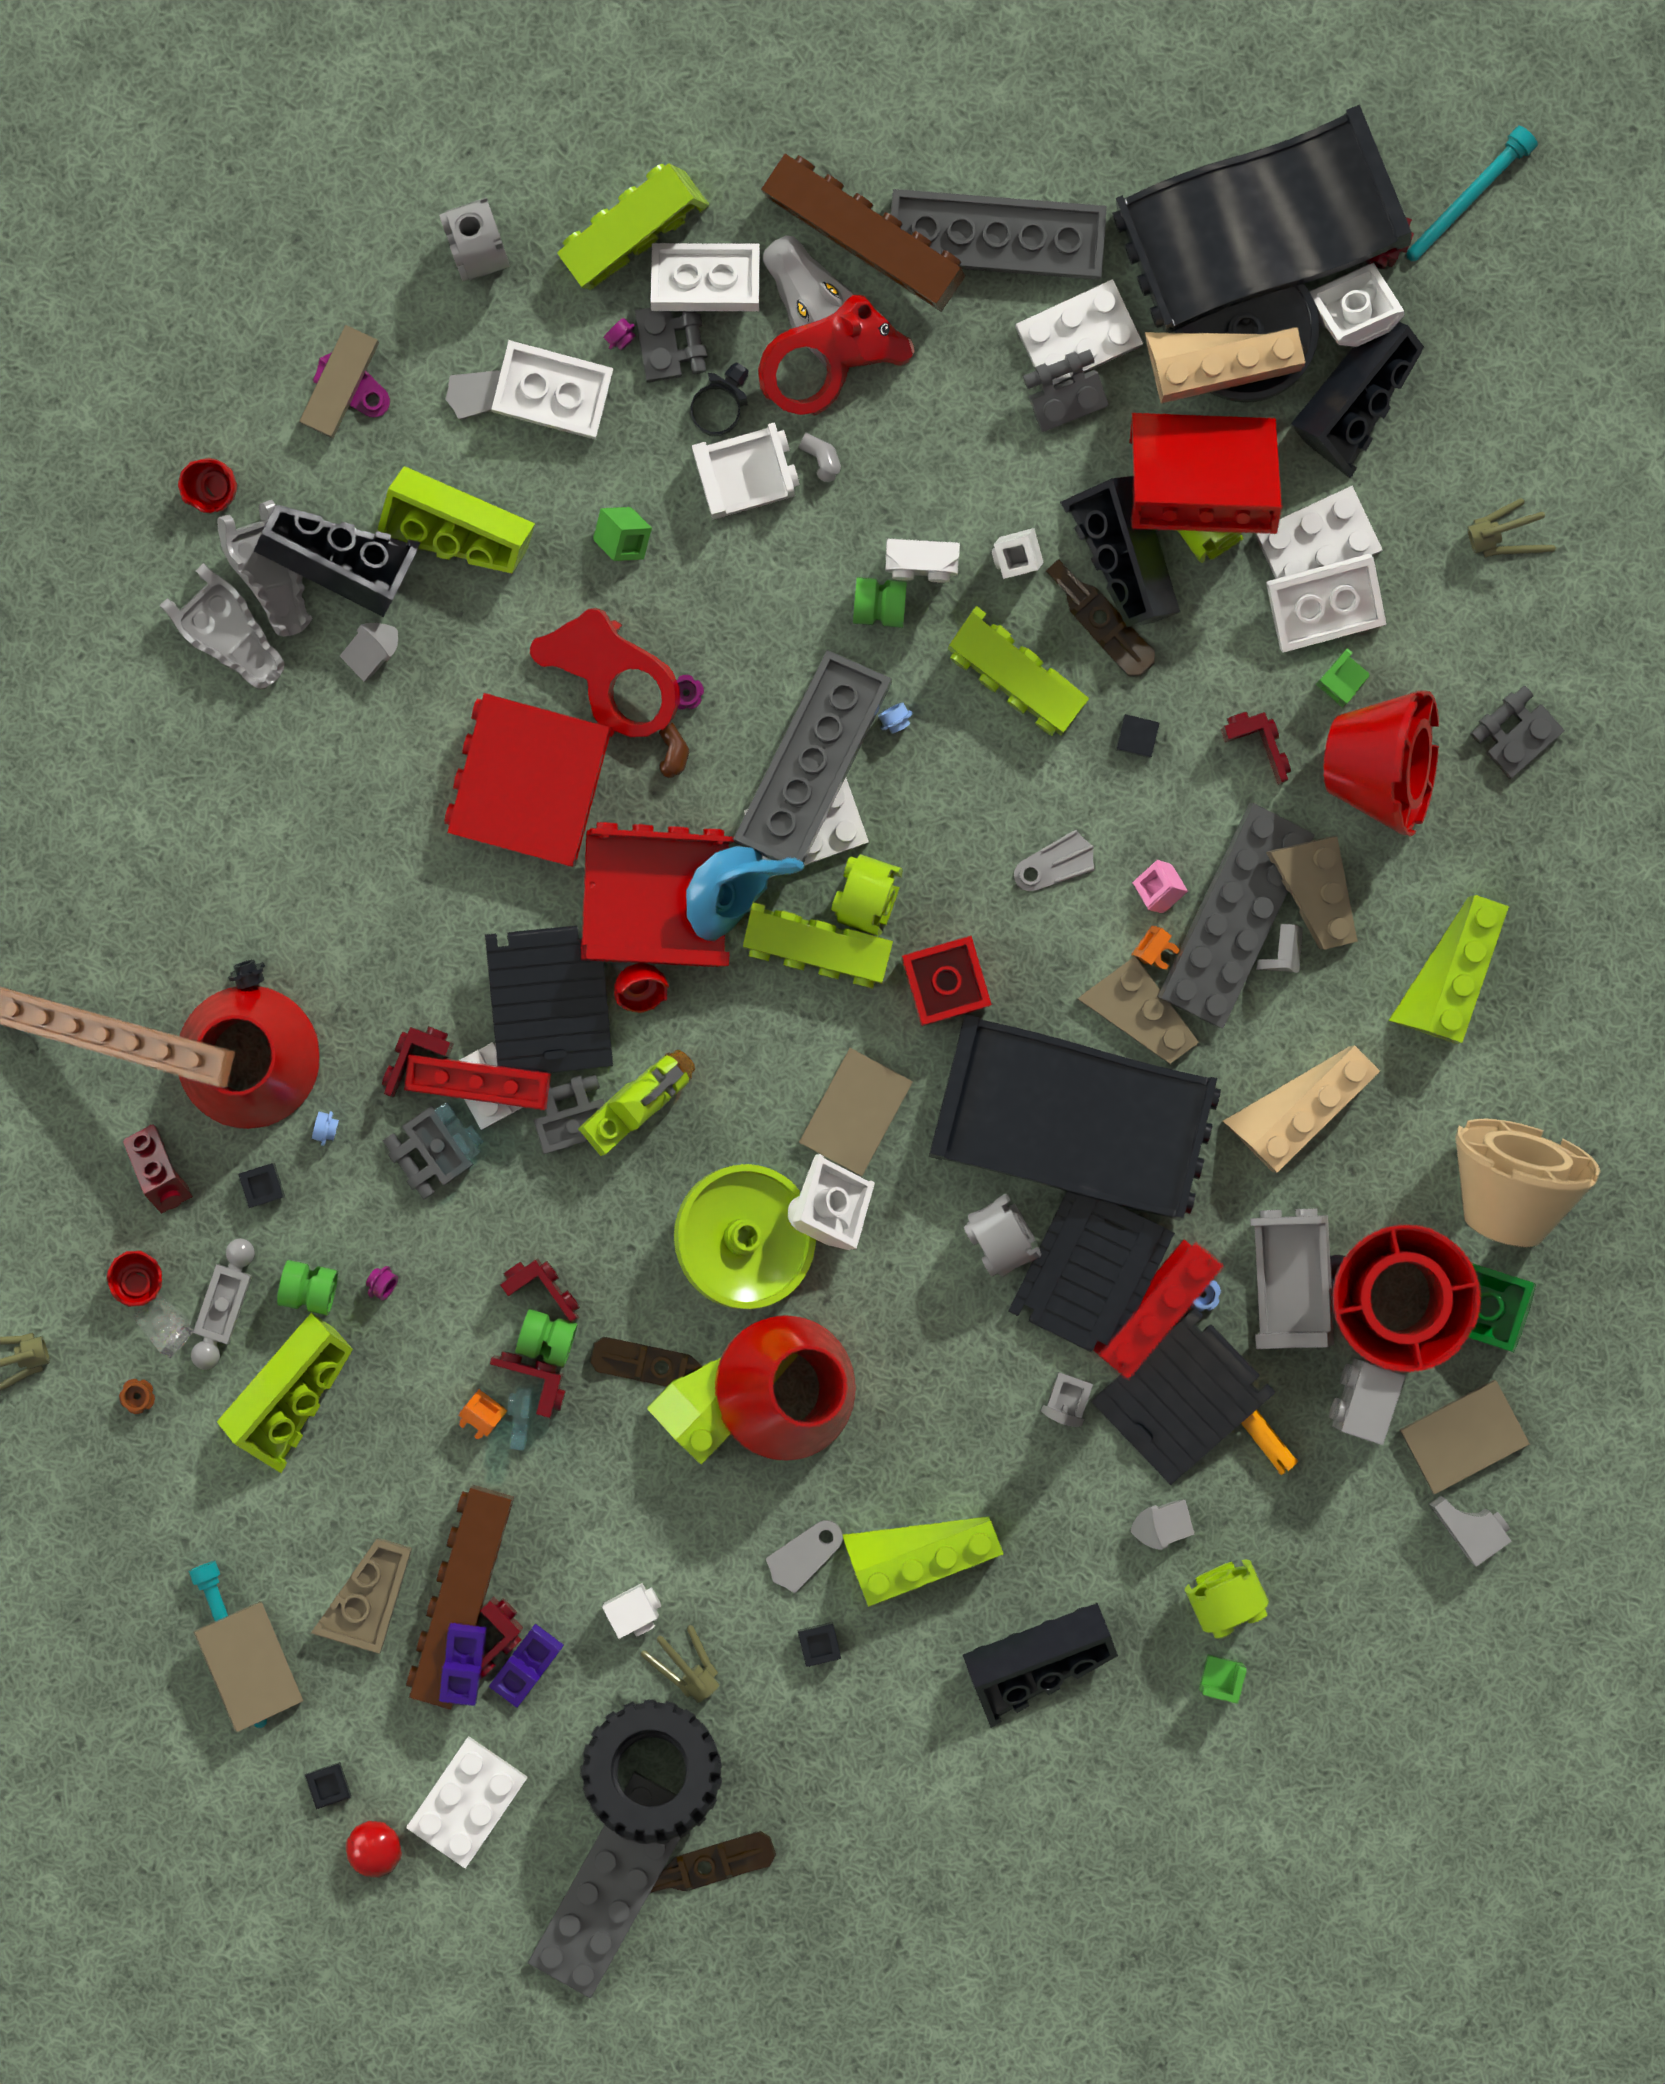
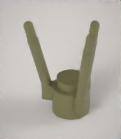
[1467,498,1556,558]
[0,1333,50,1391]
[641,1625,720,1703]

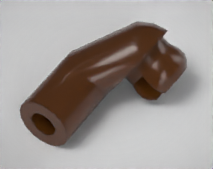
[658,723,689,778]

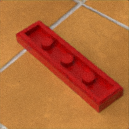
[404,1054,551,1110]

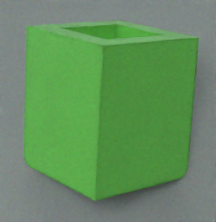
[594,507,652,561]
[1315,648,1369,708]
[1199,1654,1247,1704]

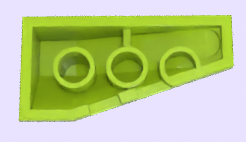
[647,1353,798,1465]

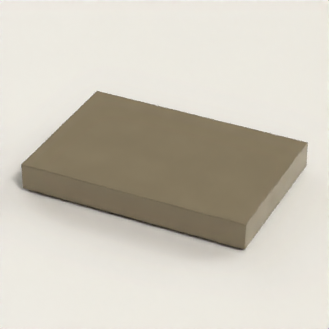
[799,1048,913,1176]
[1399,1380,1530,1494]
[193,1601,303,1732]

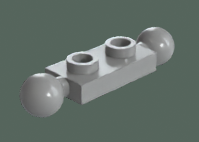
[191,1238,255,1370]

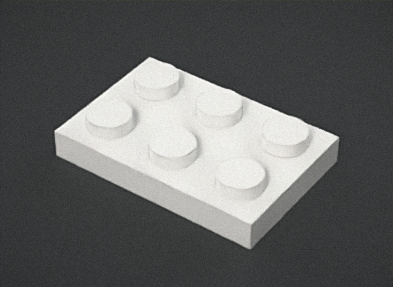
[651,243,760,311]
[1015,279,1143,386]
[491,340,613,439]
[1254,486,1383,579]
[1266,554,1387,653]
[744,778,869,878]
[406,1736,527,1869]

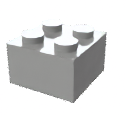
[1329,1358,1405,1445]

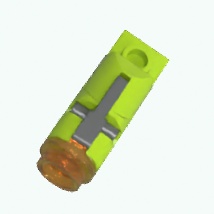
[578,1050,695,1156]

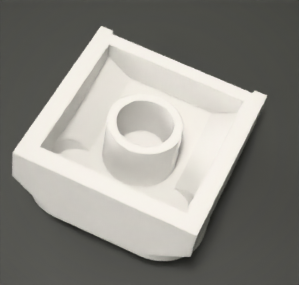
[1310,263,1405,347]
[885,539,960,583]
[788,1154,875,1250]

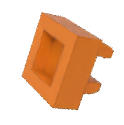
[1131,926,1180,969]
[458,1389,508,1439]

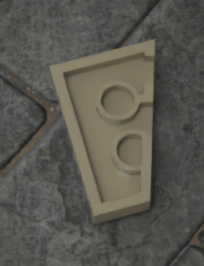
[1266,836,1358,950]
[1077,956,1199,1064]
[311,1538,412,1654]

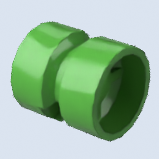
[853,577,907,628]
[277,1260,338,1315]
[515,1309,578,1368]

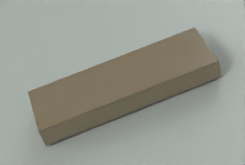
[299,325,379,439]

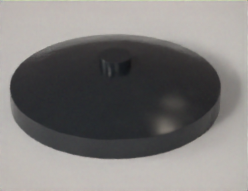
[1174,284,1319,402]

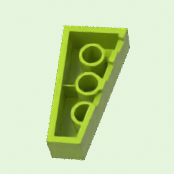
[557,163,710,290]

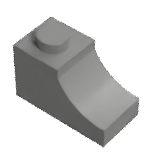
[1429,1496,1512,1567]

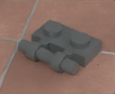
[635,308,708,383]
[1023,349,1109,432]
[1470,686,1565,779]
[531,1075,605,1154]
[383,1106,474,1200]

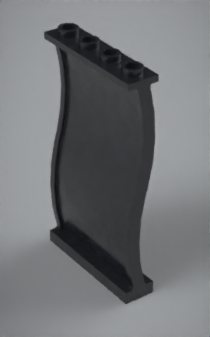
[1112,105,1412,333]
[929,1014,1221,1221]

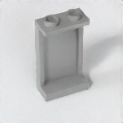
[1250,1208,1334,1349]

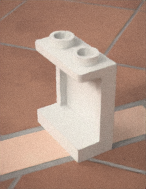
[692,422,800,520]

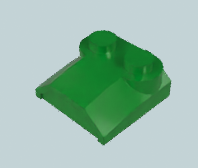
[1468,1263,1536,1353]

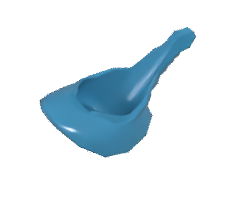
[686,846,804,941]

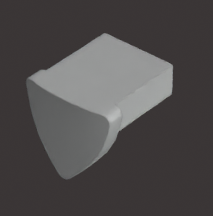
[340,623,398,682]
[1256,924,1303,973]
[1041,1372,1093,1427]
[1131,1499,1194,1550]

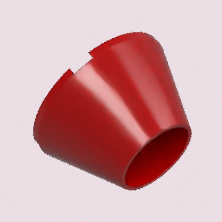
[1324,690,1439,836]
[179,986,319,1129]
[1333,1225,1480,1372]
[715,1315,856,1461]

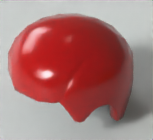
[178,458,237,513]
[614,963,669,1013]
[106,1251,163,1307]
[346,1821,402,1878]

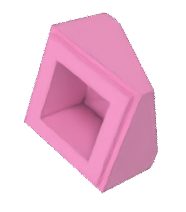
[1132,860,1188,913]

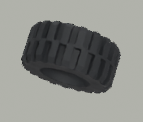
[581,1699,722,1845]

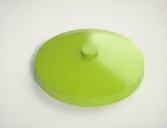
[674,1164,816,1309]

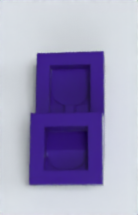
[439,1623,486,1706]
[488,1624,564,1708]

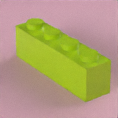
[377,466,535,574]
[948,606,1089,736]
[1388,895,1509,1044]
[743,902,893,989]
[217,1312,353,1473]
[843,1516,1004,1607]

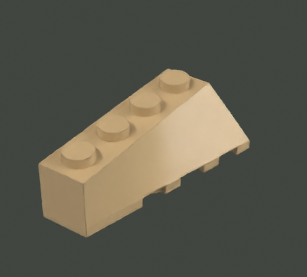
[1145,327,1306,403]
[1222,1045,1380,1173]

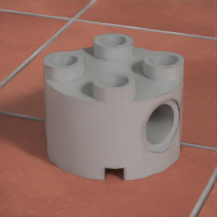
[439,197,510,282]
[964,1194,1041,1277]

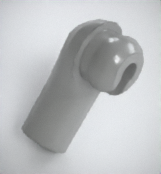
[799,433,841,482]

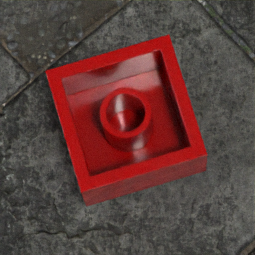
[901,936,992,1027]

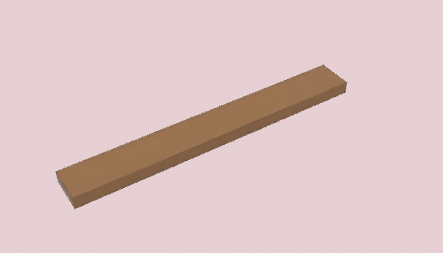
[0,986,235,1088]

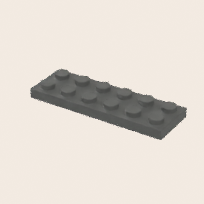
[891,189,1107,280]
[733,650,892,872]
[1157,803,1315,1029]
[528,1771,680,1999]

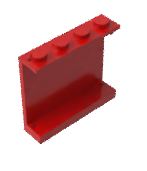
[1129,413,1282,534]
[444,693,612,867]
[581,822,734,967]
[1093,1239,1224,1379]

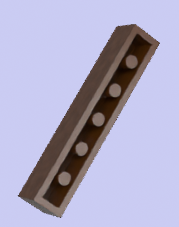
[761,154,965,312]
[406,1485,514,1710]

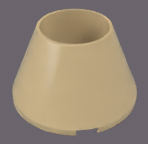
[1456,1119,1600,1247]

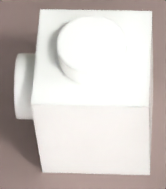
[992,528,1044,579]
[602,1583,661,1639]

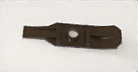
[1046,559,1155,677]
[589,1336,702,1387]
[650,1831,776,1893]

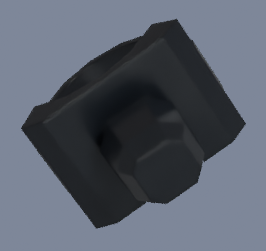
[691,362,749,436]

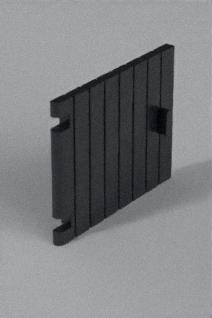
[485,925,613,1073]
[1008,1191,1175,1358]
[1091,1308,1275,1485]

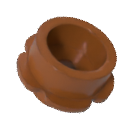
[119,1379,155,1414]

